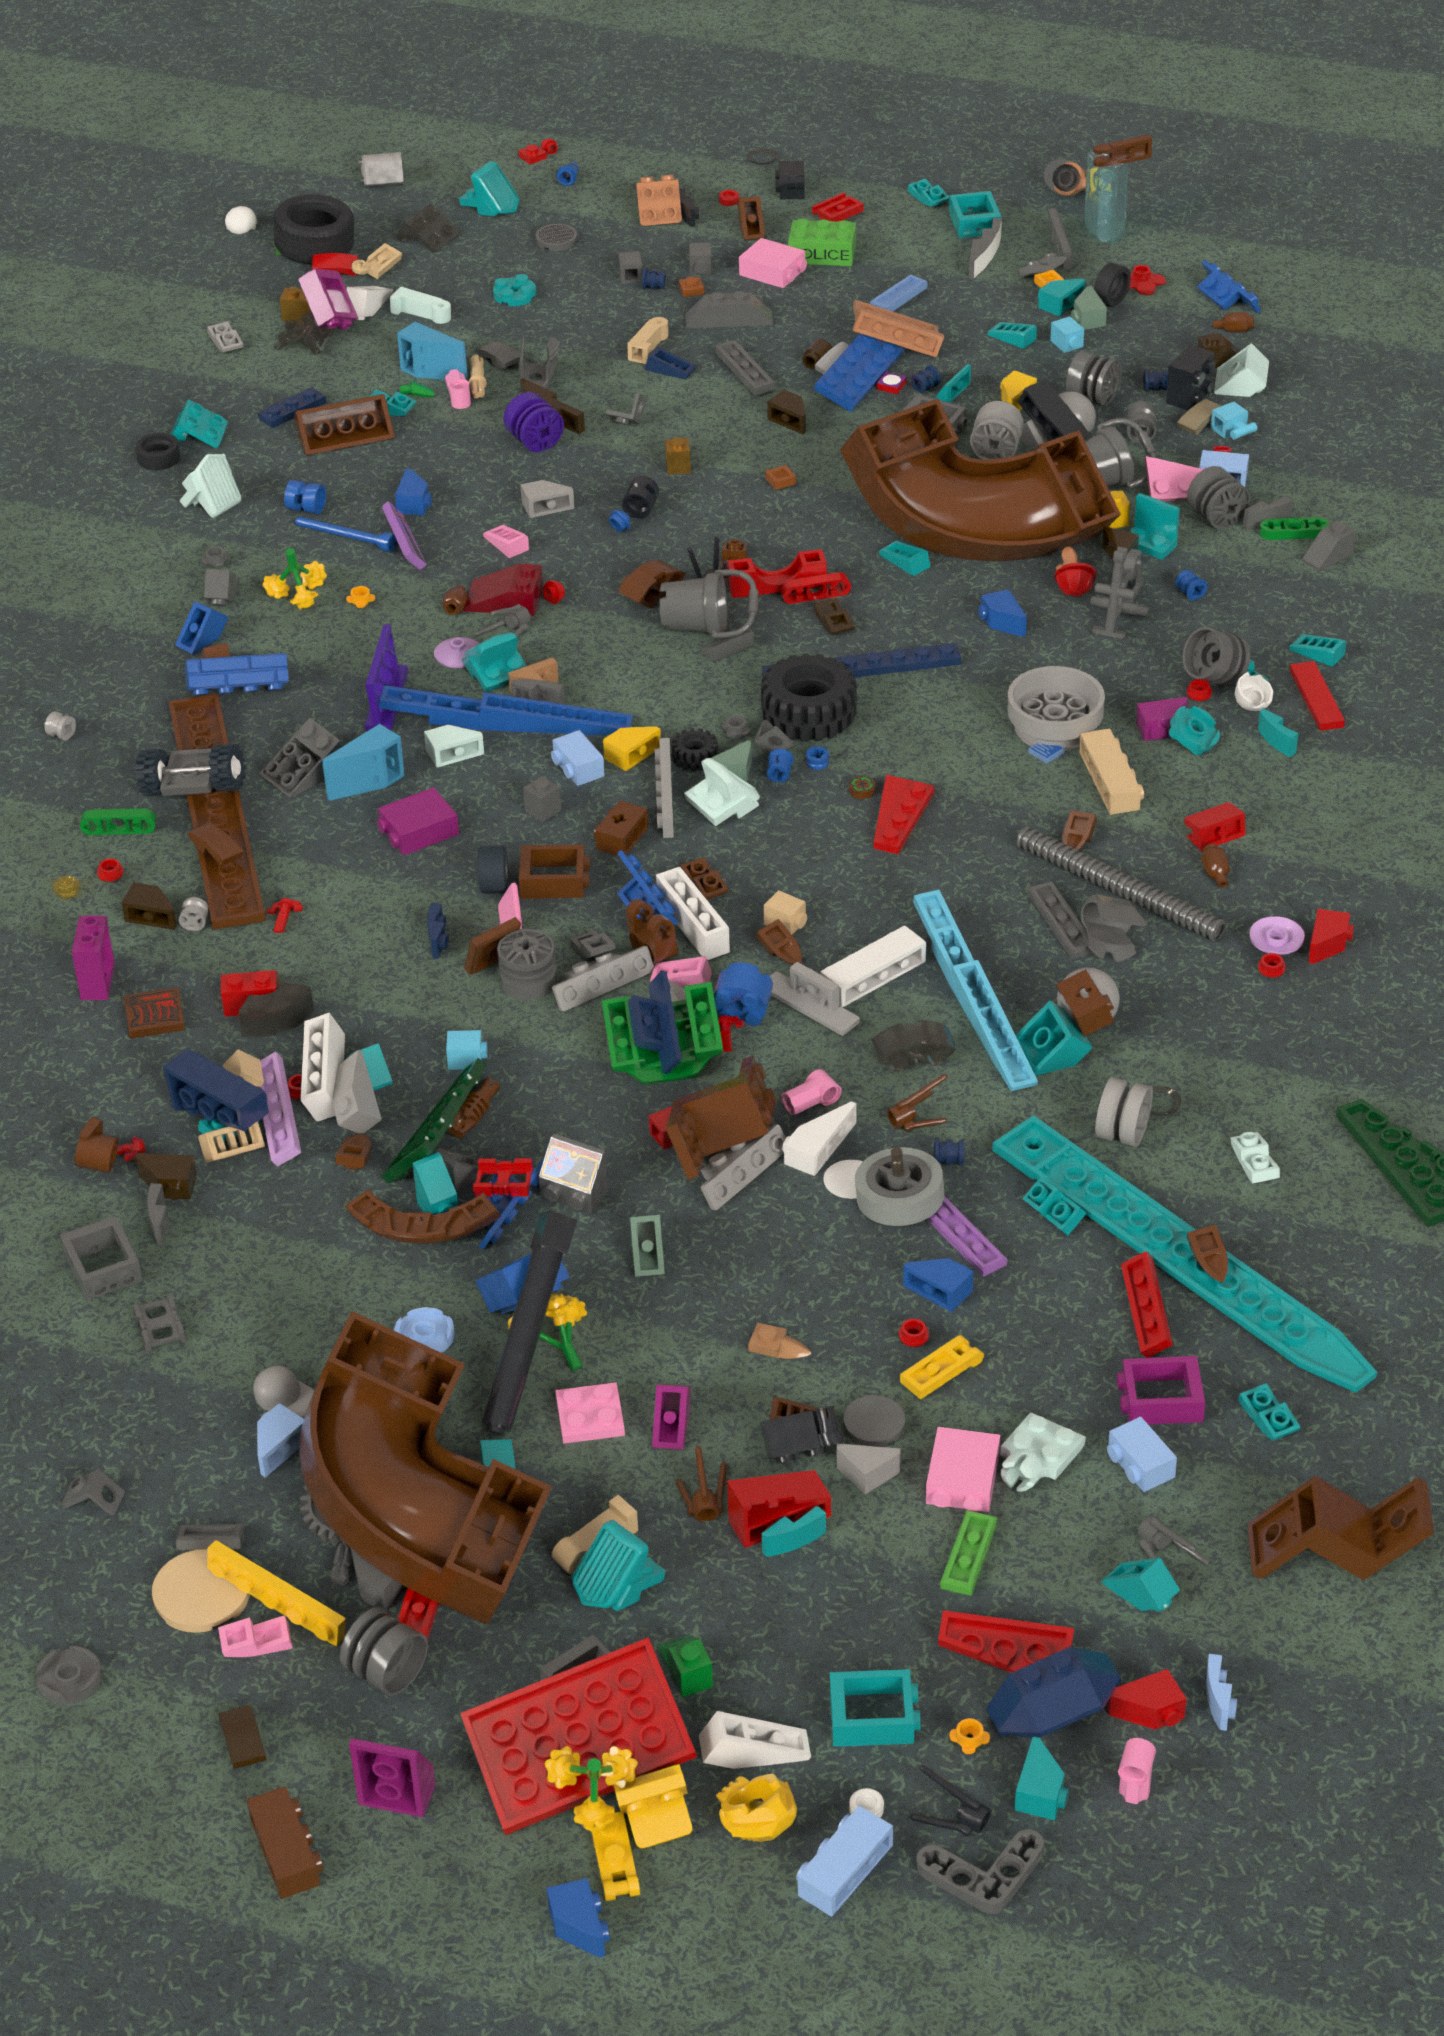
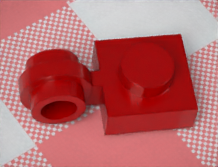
[518,138,558,165]

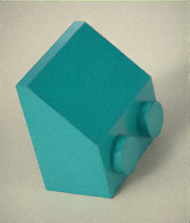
[1015,1000,1093,1076]

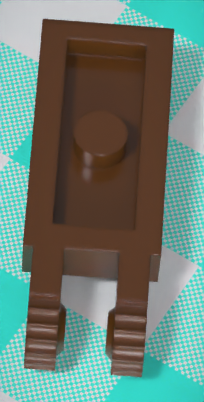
[1093,134,1152,167]

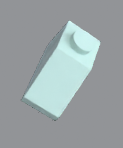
[424,725,484,767]

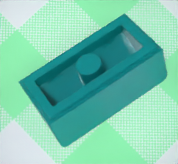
[935,364,971,403]

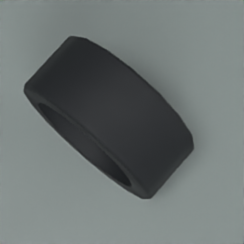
[1094,262,1131,307]
[135,432,180,471]

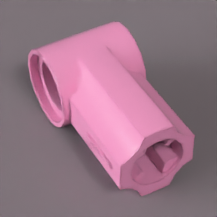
[445,369,471,409]
[781,1069,842,1115]
[1118,1738,1156,1804]

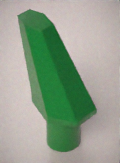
[400,380,435,398]

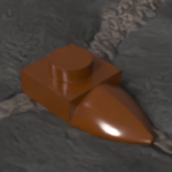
[1062,810,1097,850]
[756,919,802,965]
[335,1133,371,1170]
[1186,1224,1228,1283]

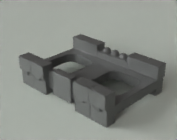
[133,1295,187,1353]

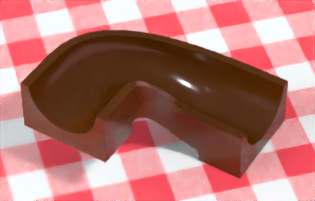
[840,398,1121,561]
[300,1311,552,1625]

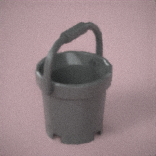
[1085,418,1156,488]
[660,569,759,638]

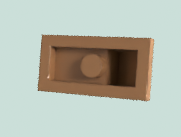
[508,657,558,694]

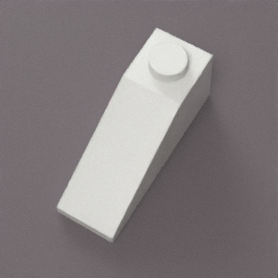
[347,286,393,320]
[782,1102,856,1176]
[699,1711,811,1769]

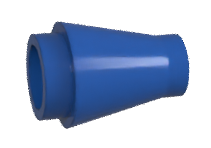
[557,162,579,186]

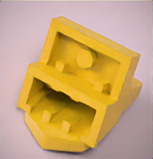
[614,1764,693,1849]

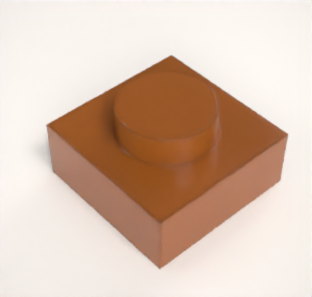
[679,277,704,297]
[765,465,796,490]

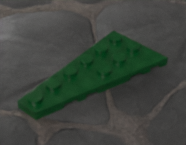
[381,1058,486,1183]
[1336,1099,1444,1227]

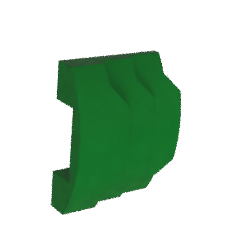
[602,982,724,1085]

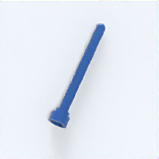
[295,517,397,553]

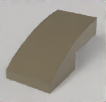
[1177,399,1221,435]

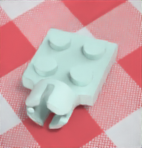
[1000,1412,1086,1492]

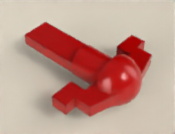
[267,898,303,933]
[718,1015,744,1052]
[117,1137,146,1161]

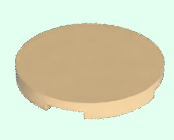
[152,1549,250,1633]

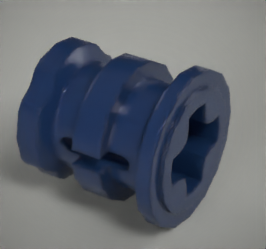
[642,267,666,289]
[911,365,941,393]
[1143,369,1168,391]
[933,1138,964,1166]

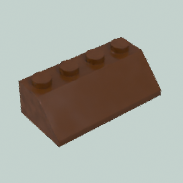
[294,394,395,456]

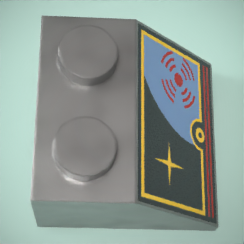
[539,1134,608,1214]

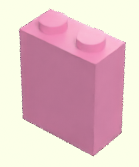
[739,238,807,288]
[926,1427,1000,1512]

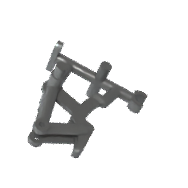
[1090,546,1150,639]

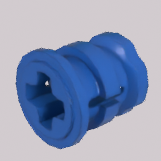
[1175,570,1207,601]
[767,748,794,782]

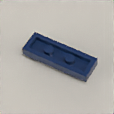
[258,387,326,428]

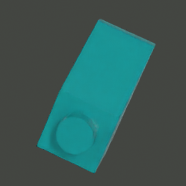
[1038,279,1086,316]
[413,1152,458,1215]
[1101,1558,1180,1612]
[1015,1737,1069,1820]

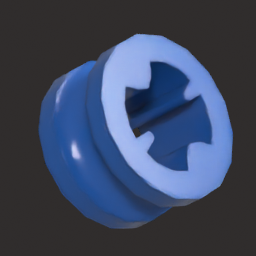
[806,746,829,770]

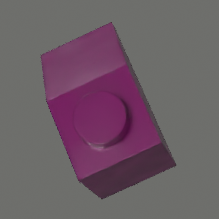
[1136,697,1188,741]
[652,1383,692,1450]

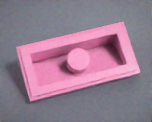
[498,883,522,930]

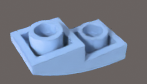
[1206,1654,1237,1731]

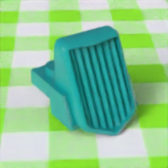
[459,161,520,216]
[462,632,527,692]
[571,1520,666,1611]

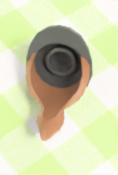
[1044,159,1089,197]

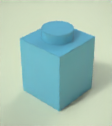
[1050,317,1084,353]
[446,1030,488,1070]

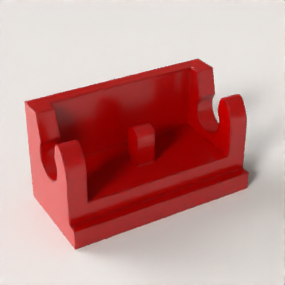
[1184,802,1246,851]

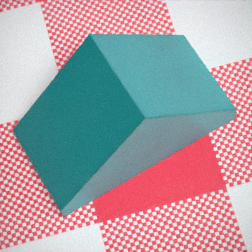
[344,1043,393,1091]

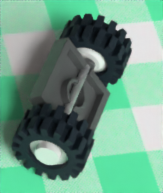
[134,744,246,796]

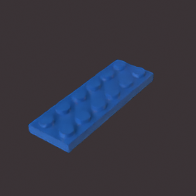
[814,333,906,412]

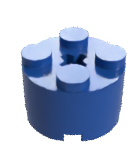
[714,963,773,1026]

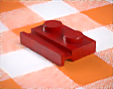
[812,192,864,222]

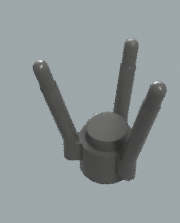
[475,604,531,637]
[1138,1516,1209,1565]

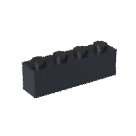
[1018,379,1093,441]

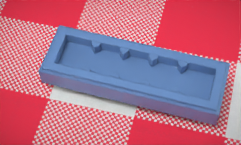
[870,275,927,311]

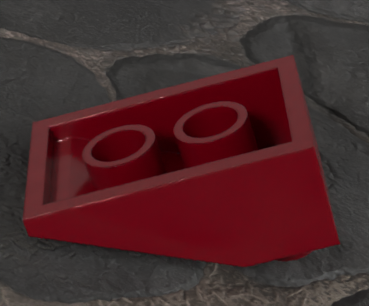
[463,563,543,616]

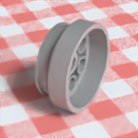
[1007,666,1105,751]

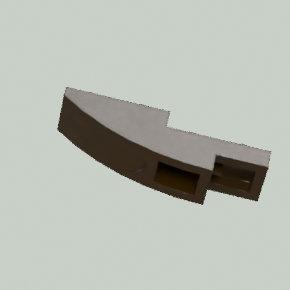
[520,378,585,434]

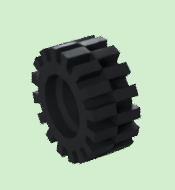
[672,728,718,771]

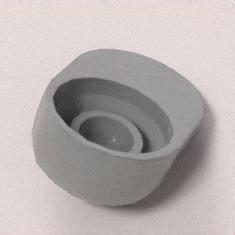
[253,1366,314,1418]

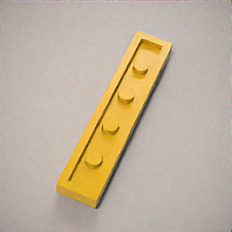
[207,1540,346,1647]

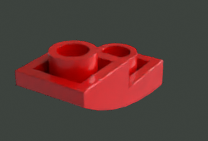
[312,253,358,276]

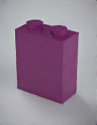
[377,787,459,855]

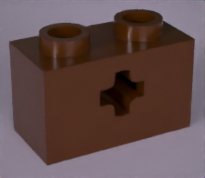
[594,800,648,856]
[1056,969,1114,1037]

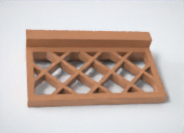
[853,300,944,357]

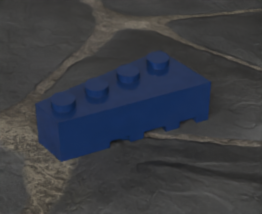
[163,1049,269,1131]

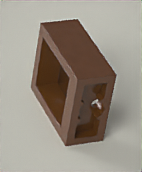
[519,844,590,899]

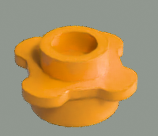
[346,586,375,608]
[949,1718,990,1754]

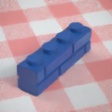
[184,653,289,696]

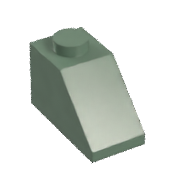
[1071,286,1107,330]
[629,1215,665,1277]

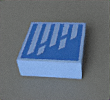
[1028,743,1065,764]

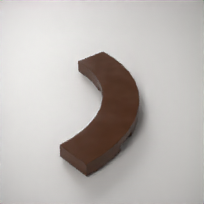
[345,1189,501,1243]

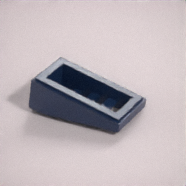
[645,347,696,379]

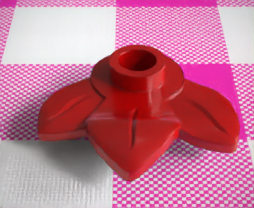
[1129,265,1166,295]

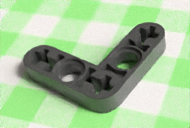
[917,1829,1044,1914]

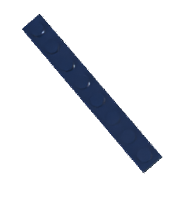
[762,643,961,677]

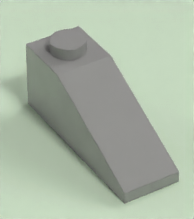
[332,1050,382,1134]

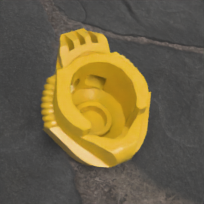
[716,1774,797,1842]

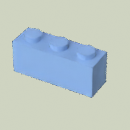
[796,1805,893,1917]

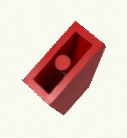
[1309,909,1354,964]
[1106,1669,1187,1729]

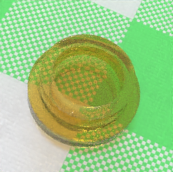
[53,876,80,899]

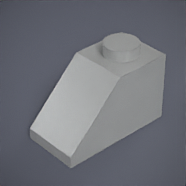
[521,480,574,518]

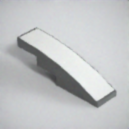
[969,218,1002,279]

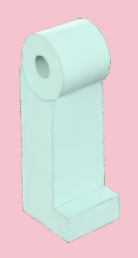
[390,287,451,324]

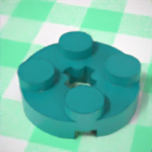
[493,274,536,306]
[1169,706,1220,755]

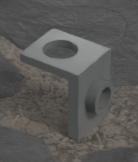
[605,393,646,426]
[754,720,793,755]
[61,1469,125,1516]

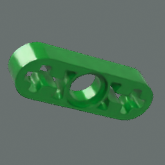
[1259,517,1329,540]
[80,808,156,835]

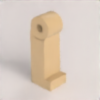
[628,317,668,364]
[552,1495,638,1574]

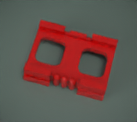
[473,1158,533,1197]

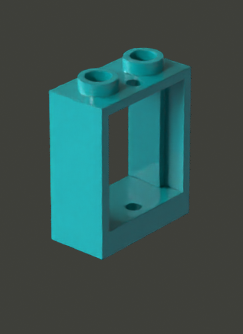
[949,191,1001,238]
[830,1669,921,1747]

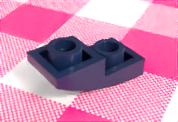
[427,902,449,959]

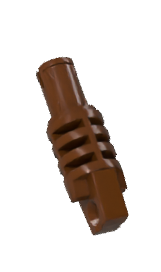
[447,1077,500,1139]

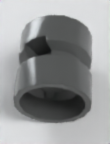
[1126,401,1157,443]

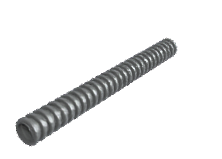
[1017,826,1225,942]

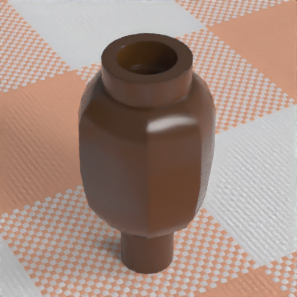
[1213,312,1254,333]
[442,585,468,615]
[1201,844,1230,888]

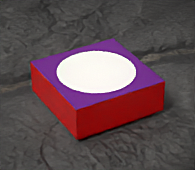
[877,372,906,394]

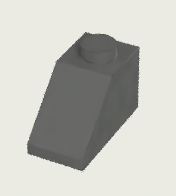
[1302,521,1356,572]
[204,569,240,606]
[351,1548,406,1610]

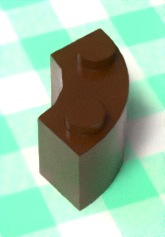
[618,560,686,609]

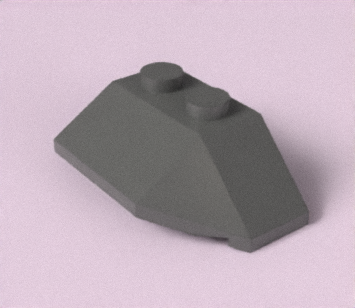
[685,291,773,328]

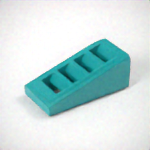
[987,322,1037,349]
[879,541,930,576]
[1289,634,1346,667]

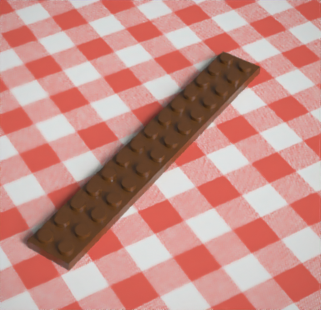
[168,693,266,930]

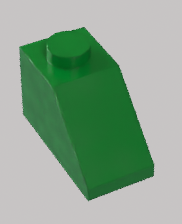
[658,1635,713,1697]

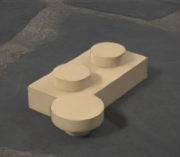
[352,243,402,279]

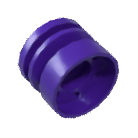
[503,392,564,453]

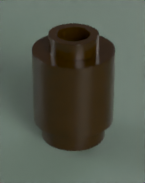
[803,339,832,370]

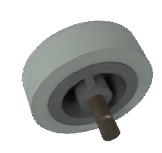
[855,1147,944,1226]

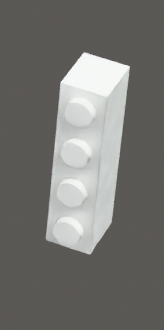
[656,867,730,960]
[820,926,926,1007]
[301,1013,345,1121]

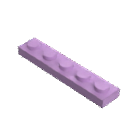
[261,1052,301,1167]

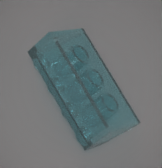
[1084,149,1129,245]

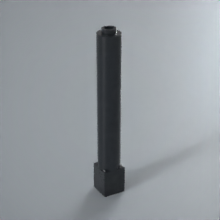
[481,1210,577,1436]

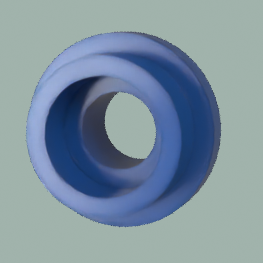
[609,510,630,532]

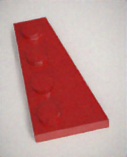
[874,774,934,854]
[938,1610,1074,1673]

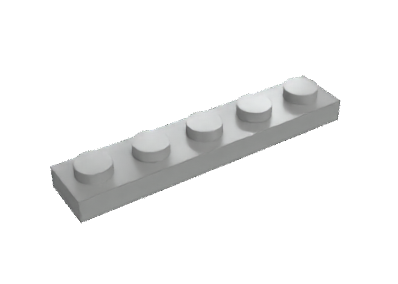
[655,738,674,838]

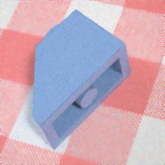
[257,1403,304,1477]

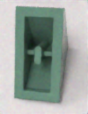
[712,740,752,782]

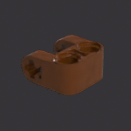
[626,899,678,965]

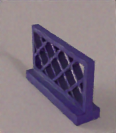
[365,625,408,732]

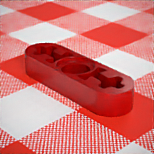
[780,572,851,604]

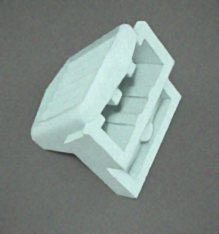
[180,453,241,518]
[684,758,760,826]

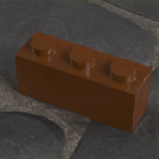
[246,1786,323,1899]

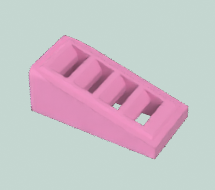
[483,525,529,558]
[650,956,712,987]

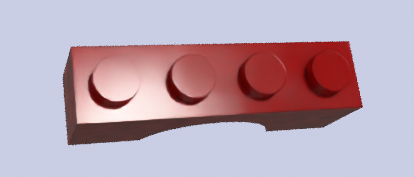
[727,549,827,598]

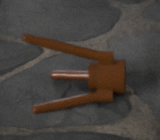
[887,1074,948,1132]
[676,1446,727,1522]

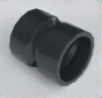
[622,476,659,519]

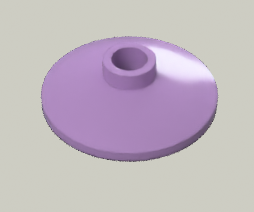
[434,637,480,668]
[1249,916,1305,955]

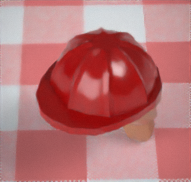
[1054,546,1097,597]

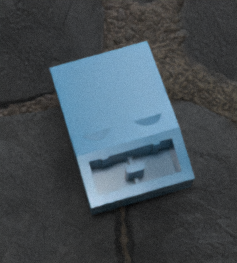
[397,322,468,380]
[322,724,405,800]

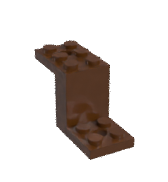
[666,1056,777,1180]
[1247,1476,1434,1580]

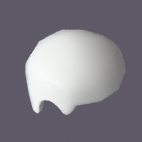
[225,206,257,234]
[1235,672,1274,711]

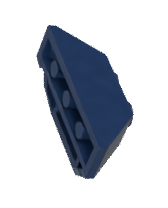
[986,1646,1121,1737]

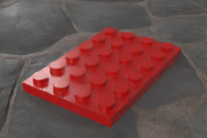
[460,1637,697,1835]

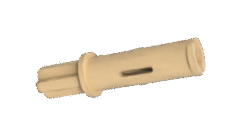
[469,355,487,399]

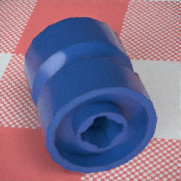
[284,480,326,514]

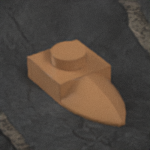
[748,1323,812,1359]

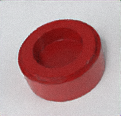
[719,190,739,206]

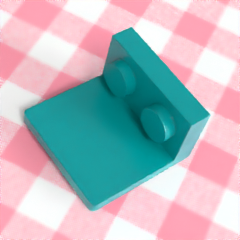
[171,399,228,448]
[1129,493,1180,560]

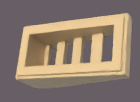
[198,1121,265,1163]

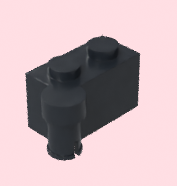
[775,161,805,200]
[760,1405,845,1464]

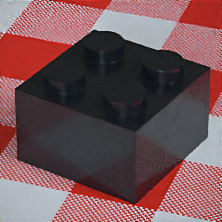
[1166,345,1215,410]

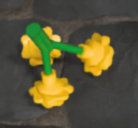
[262,548,327,609]
[508,1293,587,1371]
[545,1746,638,1832]

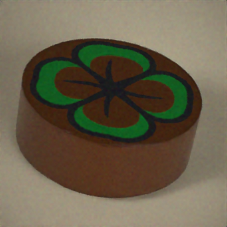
[849,776,875,799]

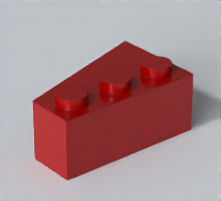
[727,1470,831,1548]

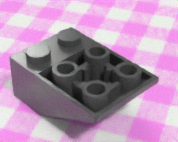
[259,718,345,798]

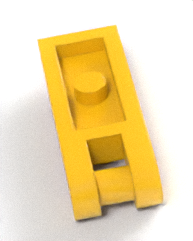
[900,1335,984,1400]
[591,1812,640,1901]

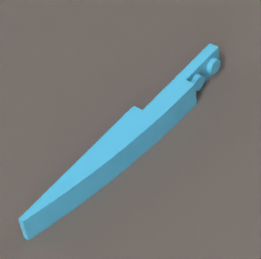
[913,890,1038,1091]

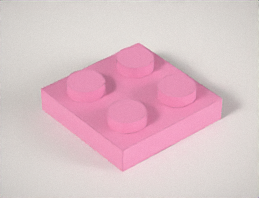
[555,1382,625,1444]

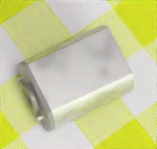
[359,152,404,187]

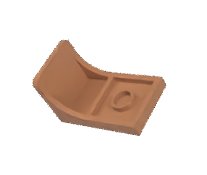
[636,174,682,226]

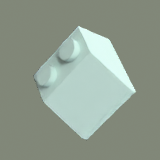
[1214,343,1269,397]

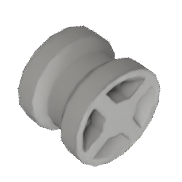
[45,711,76,741]
[179,897,209,931]

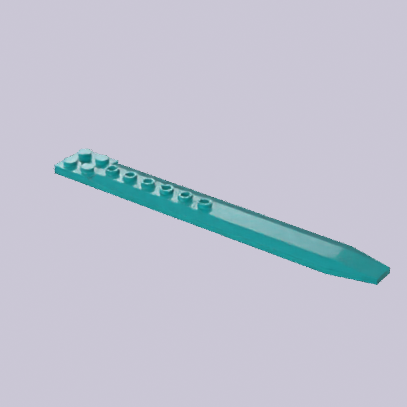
[992,1115,1377,1393]

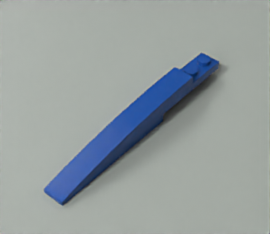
[379,685,633,735]

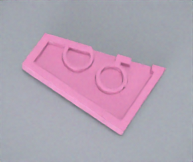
[1145,456,1204,502]

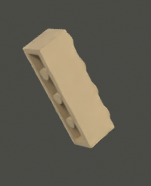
[1079,728,1144,815]

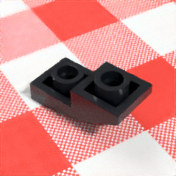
[679,188,699,227]

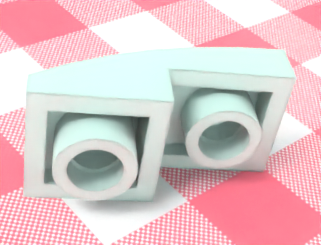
[1231,1132,1280,1184]

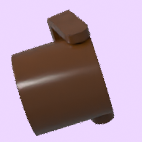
[75,1117,118,1174]

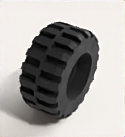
[761,654,857,742]

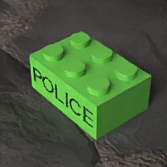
[788,219,856,266]

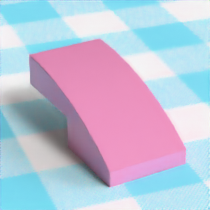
[218,1615,293,1657]

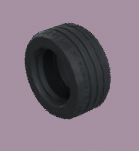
[273,194,354,265]

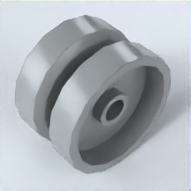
[1095,1076,1153,1147]

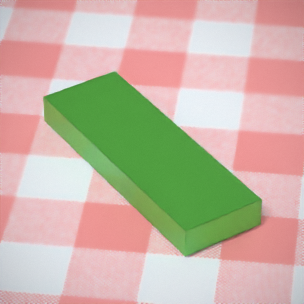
[940,1510,997,1596]

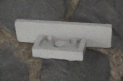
[552,946,654,1011]
[770,962,860,1036]
[701,1125,786,1210]

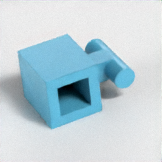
[1211,402,1257,440]

